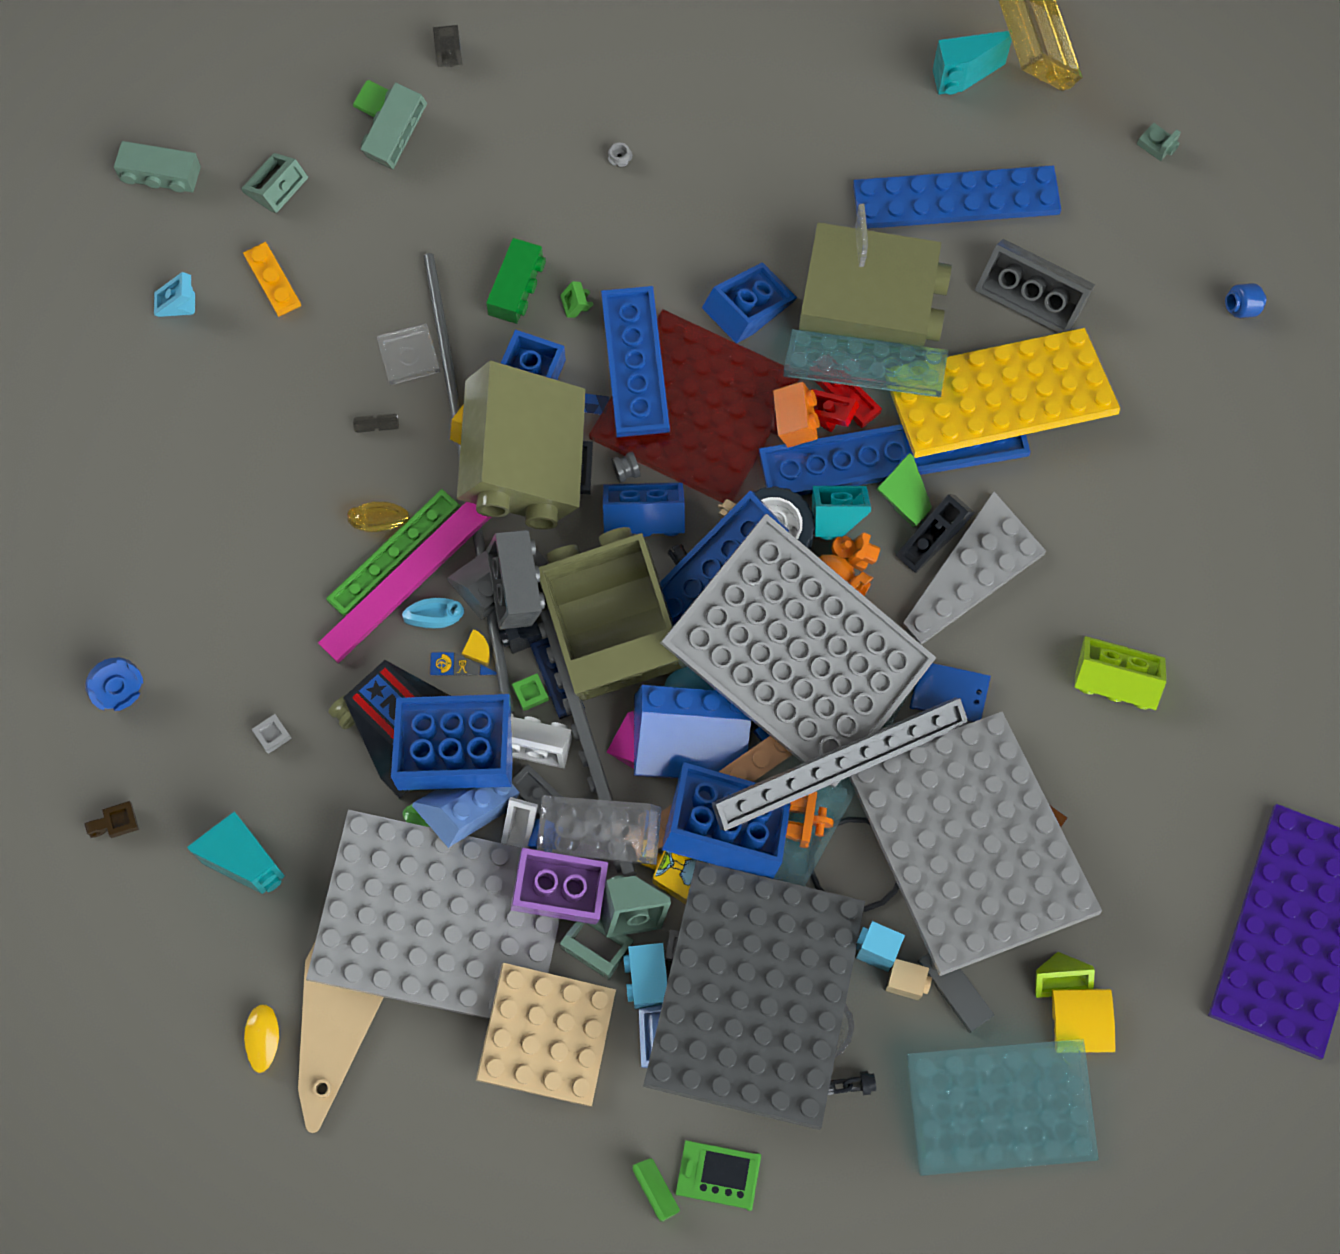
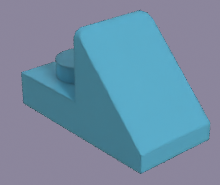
[154,272,195,317]

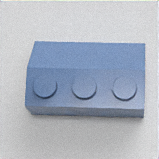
[412,784,520,848]

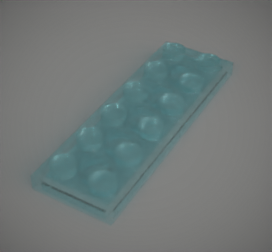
[784,329,948,397]

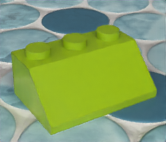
[1074,636,1166,710]

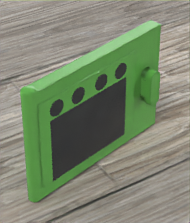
[676,1140,761,1211]

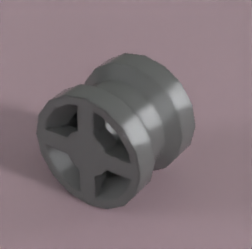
[612,452,641,483]

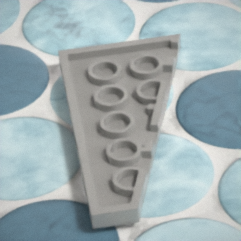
[902,492,1046,645]

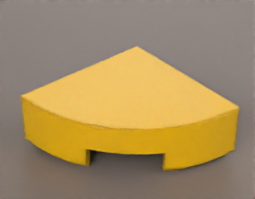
[462,629,490,666]

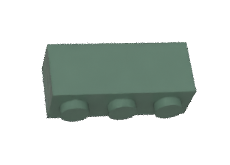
[361,82,428,169]
[114,141,201,193]

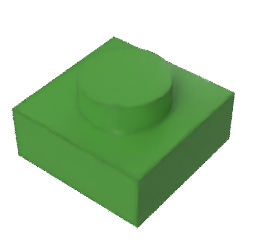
[512,673,549,711]

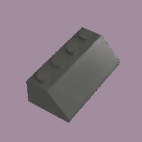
[975,239,1095,333]

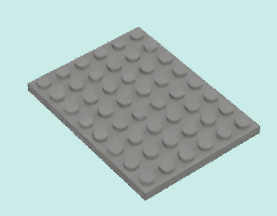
[660,514,936,788]
[849,712,1102,976]
[306,809,560,1019]

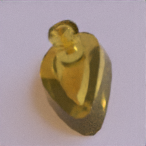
[347,502,410,532]

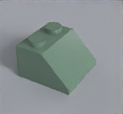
[600,875,671,938]

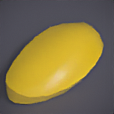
[244,1005,279,1073]

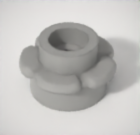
[608,142,632,167]

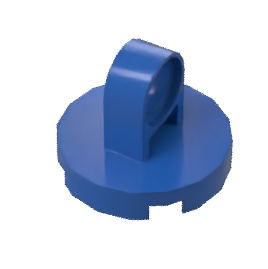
[85,657,143,711]

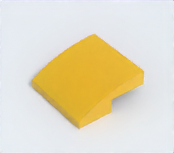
[1052,989,1115,1053]

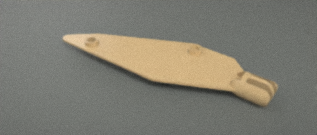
[298,943,384,1133]

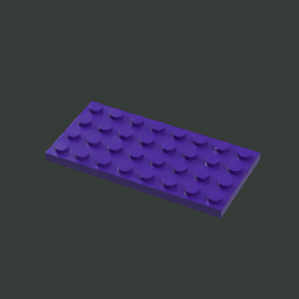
[1208,804,1340,1060]

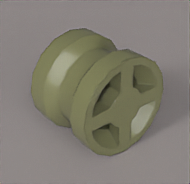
[328,695,355,730]

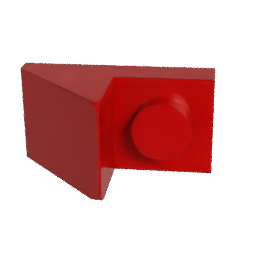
[811,389,859,432]

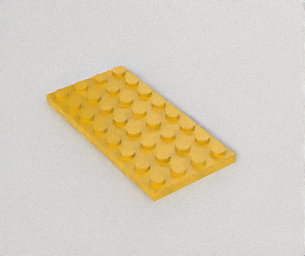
[884,328,1120,458]

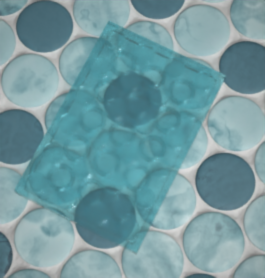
[907,1039,1099,1176]

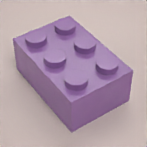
[510,848,608,925]

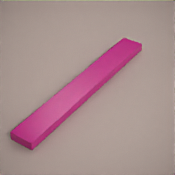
[318,502,491,663]

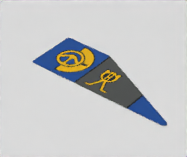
[430,652,497,675]

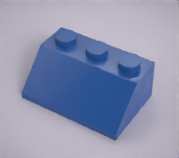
[603,483,685,537]

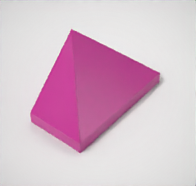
[607,711,634,769]

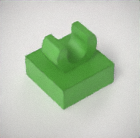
[560,281,594,318]

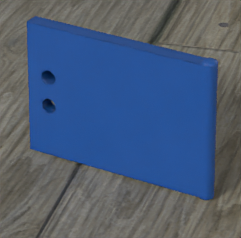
[910,663,991,722]

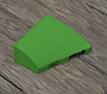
[876,453,932,527]

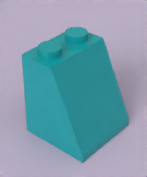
[187,811,285,894]

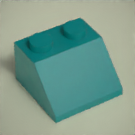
[812,486,871,540]

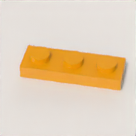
[243,242,301,317]

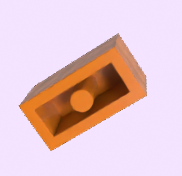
[773,381,820,448]

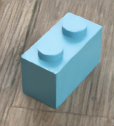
[856,921,905,972]
[623,943,667,1009]

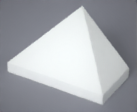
[501,797,538,849]

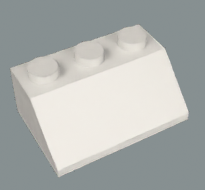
[511,713,573,769]

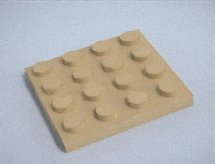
[476,963,616,1107]

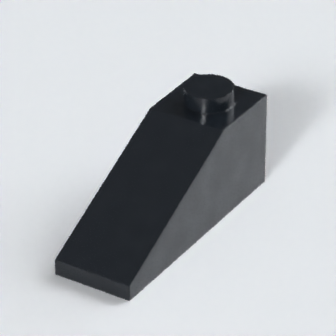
[896,494,975,573]

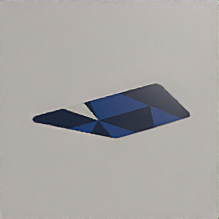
[584,393,609,415]

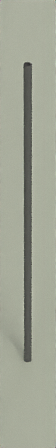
[424,253,515,713]

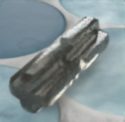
[353,414,399,433]

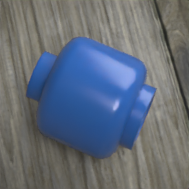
[1225,283,1267,318]

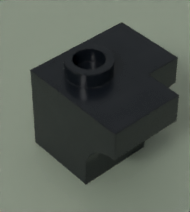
[498,620,542,654]

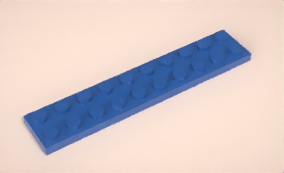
[759,424,1030,496]

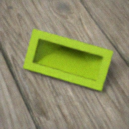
[1035,952,1095,998]

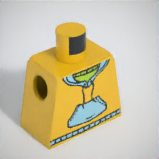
[641,851,710,904]

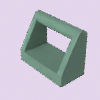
[241,153,309,213]
[560,919,634,980]

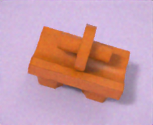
[831,532,880,571]
[786,792,834,848]

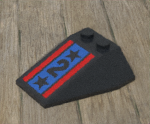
[343,660,451,799]

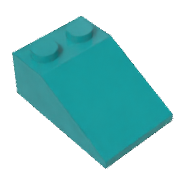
[932,30,1014,95]

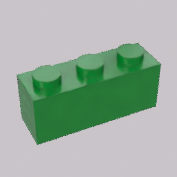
[486,238,546,324]

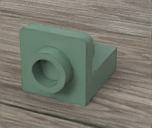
[1137,123,1181,161]

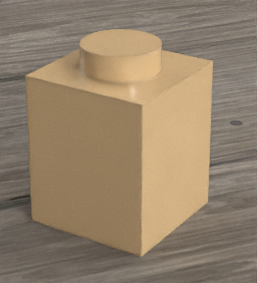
[885,959,932,1001]

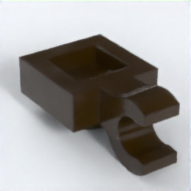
[84,801,139,838]

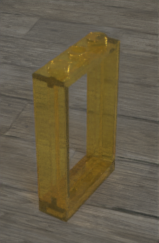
[999,0,1083,91]

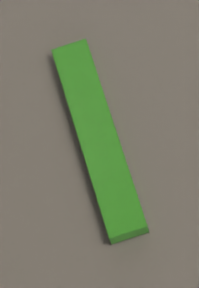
[326,489,461,617]

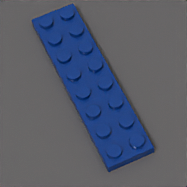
[853,165,1061,229]

